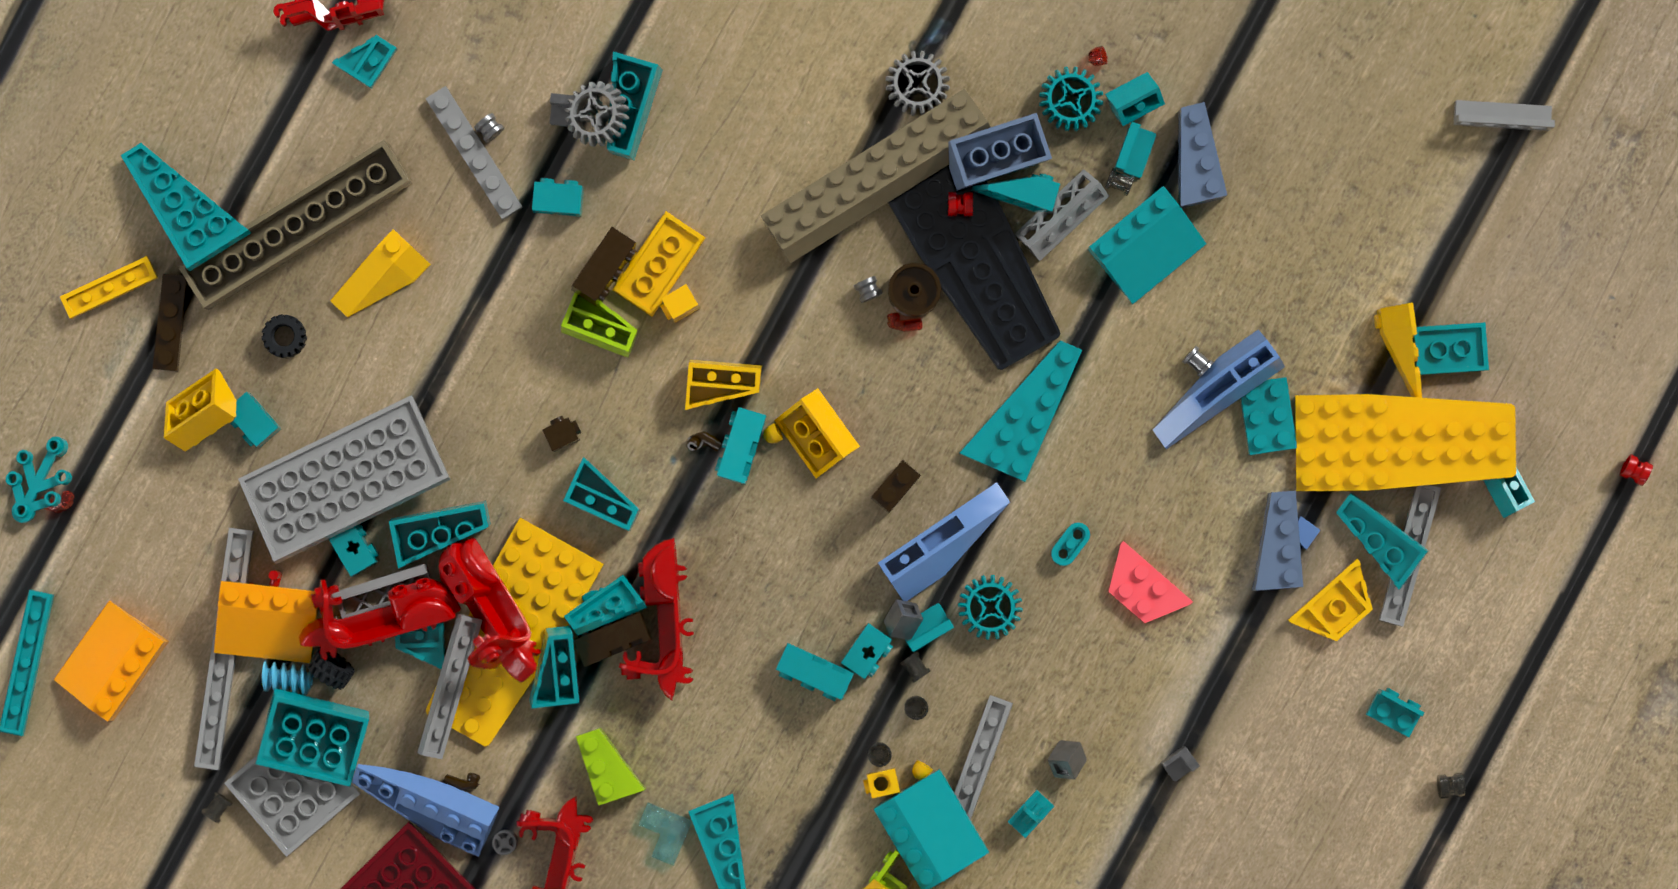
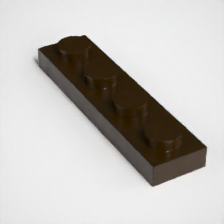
[153,274,188,372]

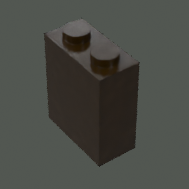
[871,460,921,514]

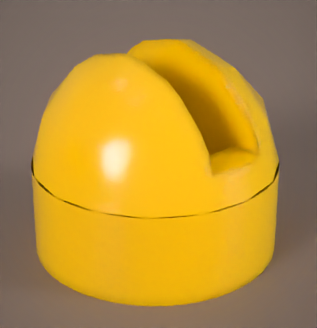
[763,423,783,444]
[912,760,933,780]

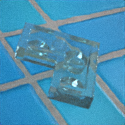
[639,802,692,866]

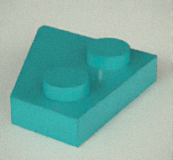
[332,35,397,89]
[395,623,445,669]

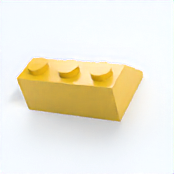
[164,368,236,452]
[774,388,860,478]

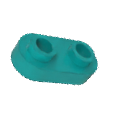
[1051,523,1090,566]

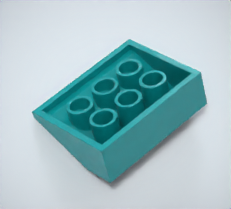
[1087,186,1207,305]
[256,688,370,787]
[873,769,989,889]

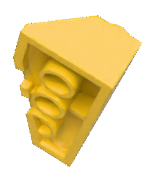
[330,229,431,317]
[1374,303,1422,398]

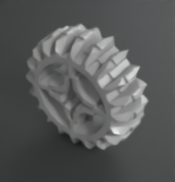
[886,51,950,116]
[565,81,629,147]

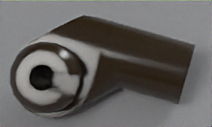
[686,431,723,452]
[443,772,480,791]

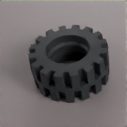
[261,314,307,358]
[308,648,355,690]

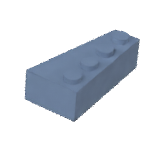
[1178,102,1227,208]
[1252,491,1303,591]

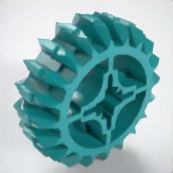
[1039,67,1103,131]
[958,575,1023,640]

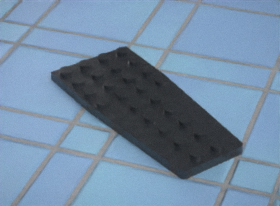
[888,165,1060,370]

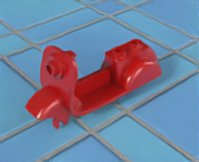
[439,537,541,683]
[618,538,694,701]
[299,578,461,660]
[516,796,593,889]

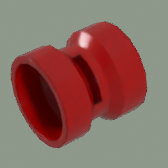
[948,192,973,216]
[1620,454,1653,486]

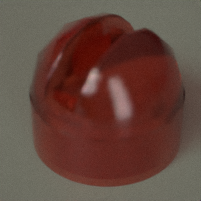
[1088,46,1108,66]

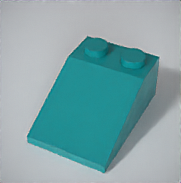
[971,174,1060,212]

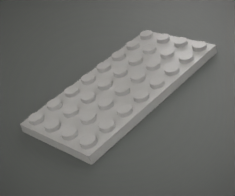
[238,395,451,564]

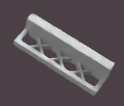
[1454,100,1555,131]
[1014,169,1109,261]
[332,564,431,619]

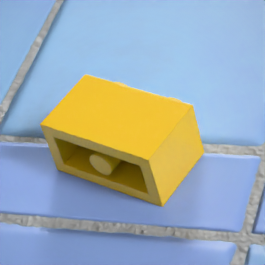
[660,284,700,323]

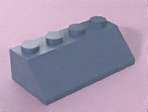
[948,113,1052,191]

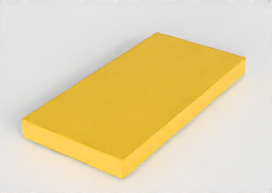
[612,211,706,317]

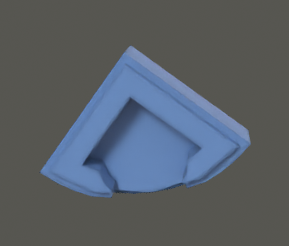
[1298,516,1320,550]

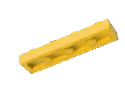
[60,256,158,319]

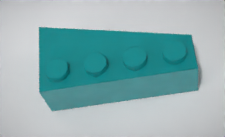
[607,52,663,161]
[389,501,491,568]

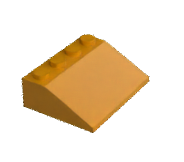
[214,581,317,663]
[54,600,169,722]

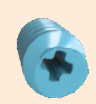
[261,661,314,696]

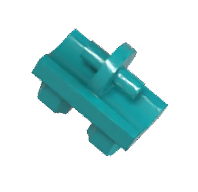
[1007,789,1055,838]

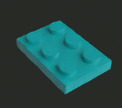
[1413,322,1489,375]
[1240,377,1297,455]

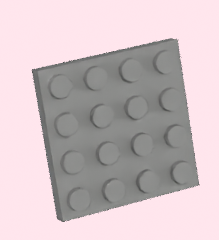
[224,755,361,857]

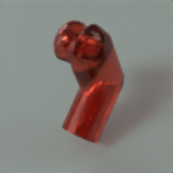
[887,313,923,332]
[41,491,75,513]

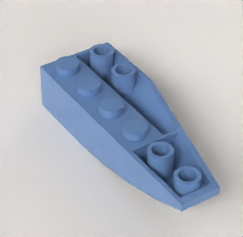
[1153,330,1285,449]
[878,482,1010,601]
[352,764,499,857]

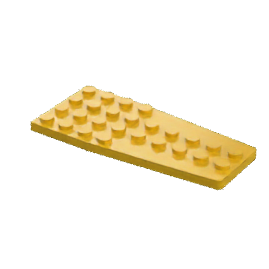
[1295,394,1516,491]
[426,517,604,746]

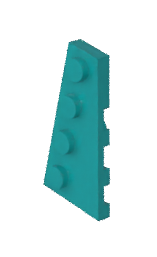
[1336,493,1429,590]
[688,793,746,889]

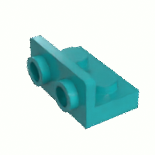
[1365,688,1425,737]

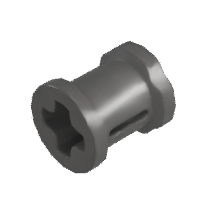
[1182,346,1214,377]

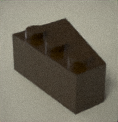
[571,227,637,306]
[573,612,652,667]

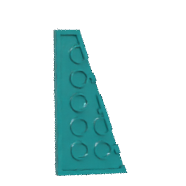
[121,143,251,271]
[959,340,1082,482]

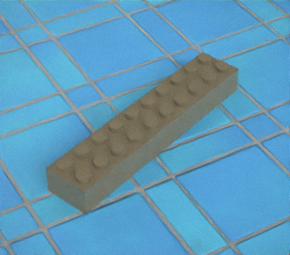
[761,89,991,263]
[178,140,412,310]

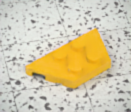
[1287,559,1373,641]

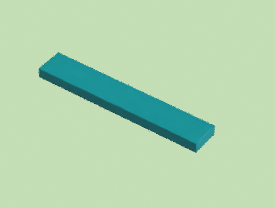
[0,590,54,736]

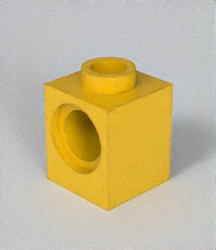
[863,767,900,799]

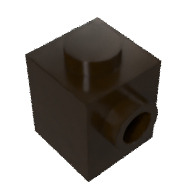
[542,416,582,452]

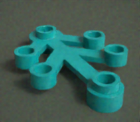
[6,436,72,523]

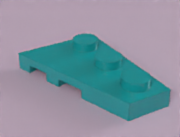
[564,575,647,636]

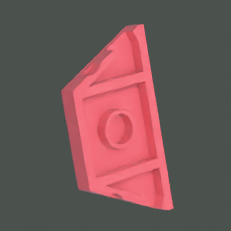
[1108,541,1193,623]

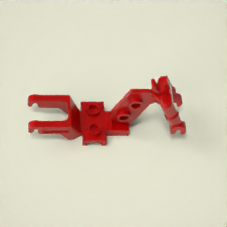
[273,0,385,31]

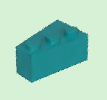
[715,407,767,485]
[563,457,640,532]
[529,626,579,709]
[776,643,854,701]

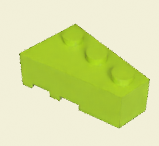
[561,292,637,358]
[576,728,646,806]

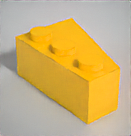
[685,360,762,410]

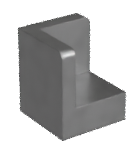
[550,93,576,127]
[884,599,923,640]
[1047,740,1087,779]
[1161,746,1200,781]

